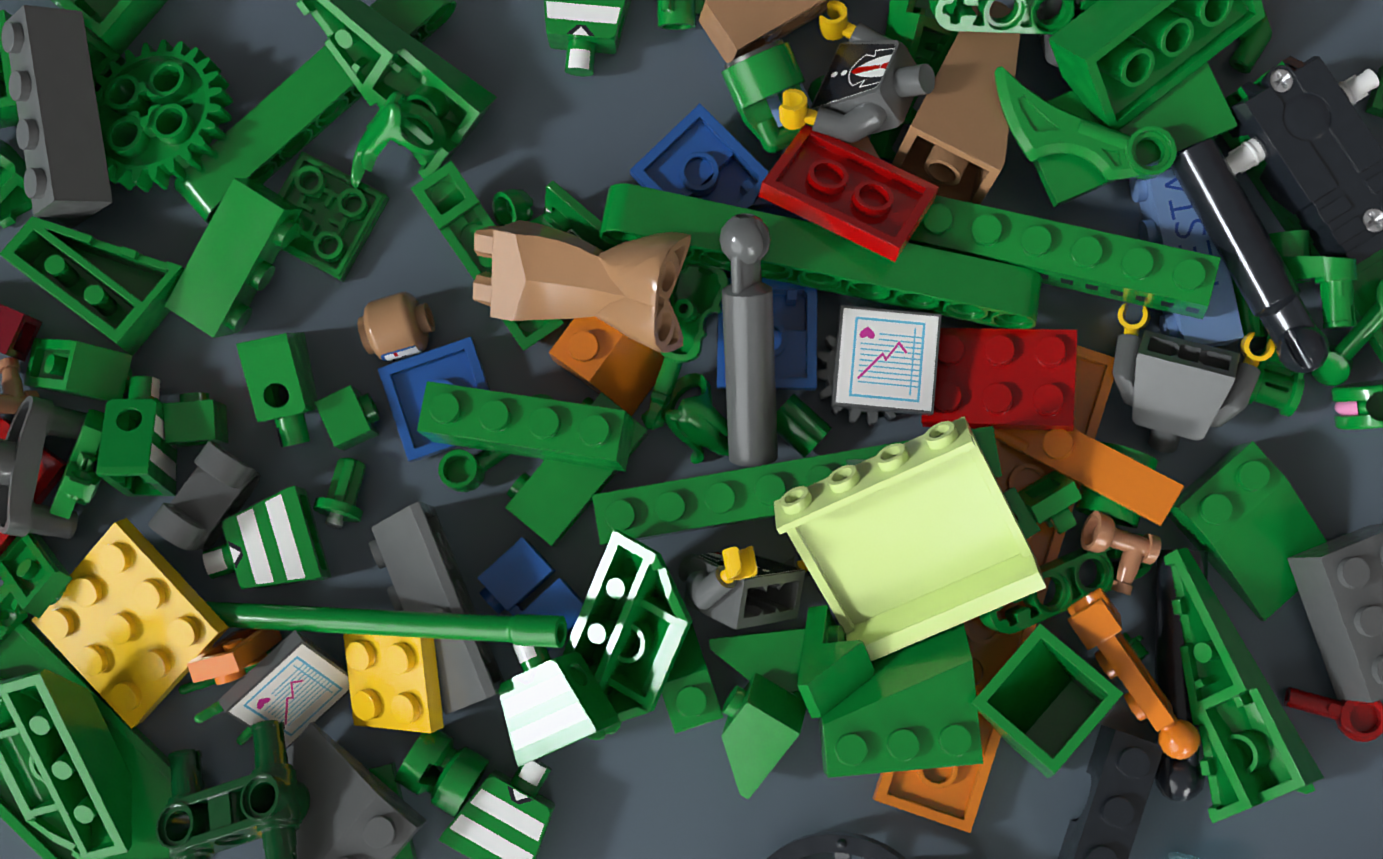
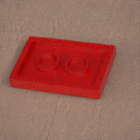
[759,124,939,262]
[921,328,1078,431]

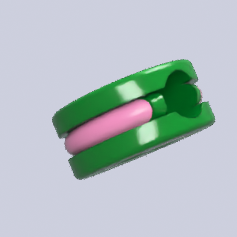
[1331,379,1383,430]

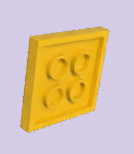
[31,518,229,729]

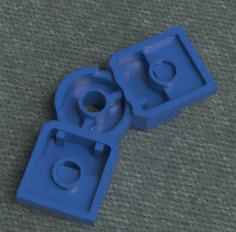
[630,103,817,390]

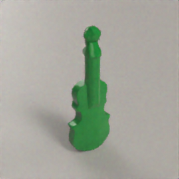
[641,261,730,430]

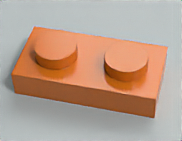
[187,629,282,685]

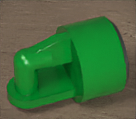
[721,39,813,153]

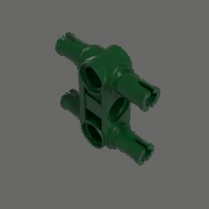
[156,720,310,859]

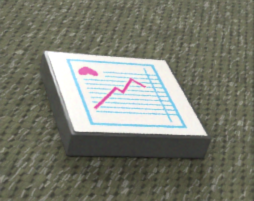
[831,305,941,416]
[218,630,350,749]

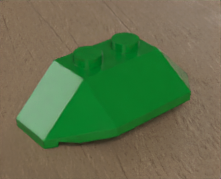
[562,530,692,722]
[0,669,132,859]

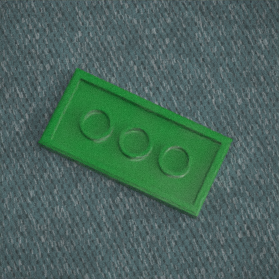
[1032,62,1238,208]

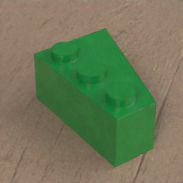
[0,216,184,355]

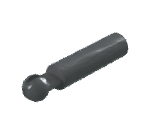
[719,213,778,467]

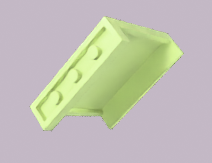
[774,416,1046,661]

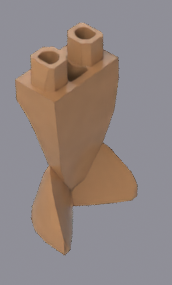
[473,220,691,353]

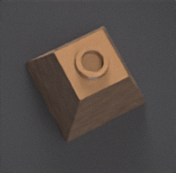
[892,1,1020,205]

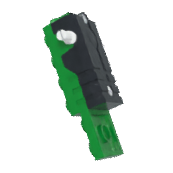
[1222,56,1383,363]

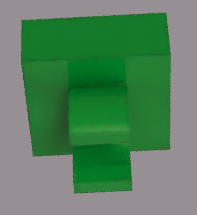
[1018,470,1082,535]

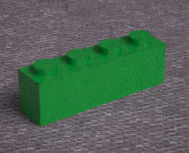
[417,381,635,472]

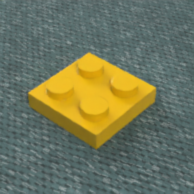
[343,634,444,733]

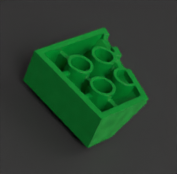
[818,623,983,778]

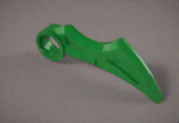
[994,66,1177,181]

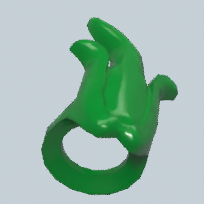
[351,92,447,188]
[662,373,729,464]

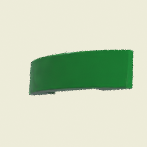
[411,161,564,351]

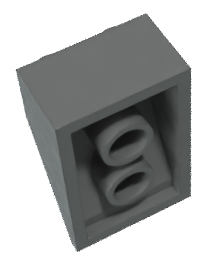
[286,722,427,859]

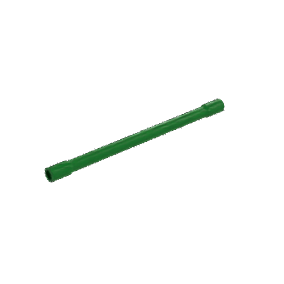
[205,601,567,648]

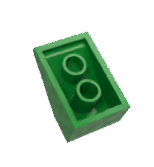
[1168,441,1327,621]

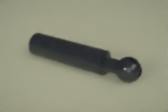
[1171,139,1330,374]
[1154,549,1208,801]

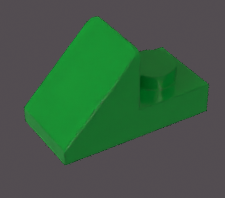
[797,605,874,718]

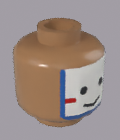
[357,291,435,362]

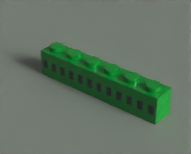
[908,195,1221,319]

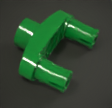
[1230,230,1358,339]

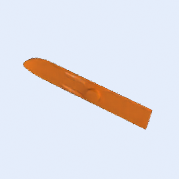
[994,429,1184,526]

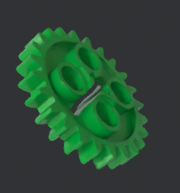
[95,40,233,192]

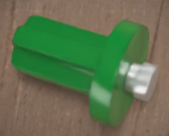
[313,457,366,528]

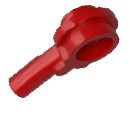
[1284,687,1383,742]

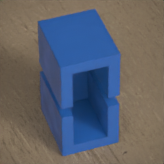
[478,537,584,651]

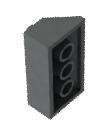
[1,5,113,229]
[369,502,504,715]

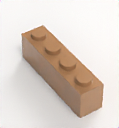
[698,0,846,63]

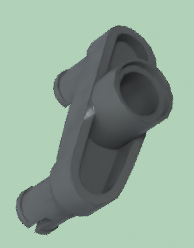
[0,395,87,539]

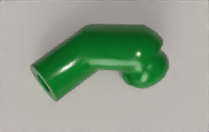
[1229,9,1272,74]

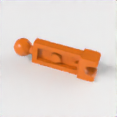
[1067,588,1200,760]

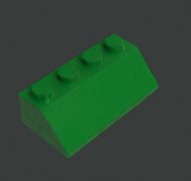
[1048,0,1266,131]

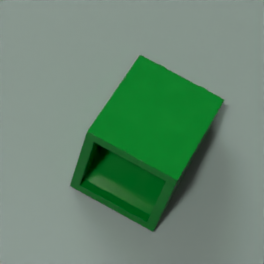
[972,624,1124,779]

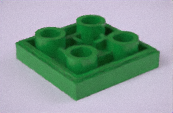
[278,151,389,283]

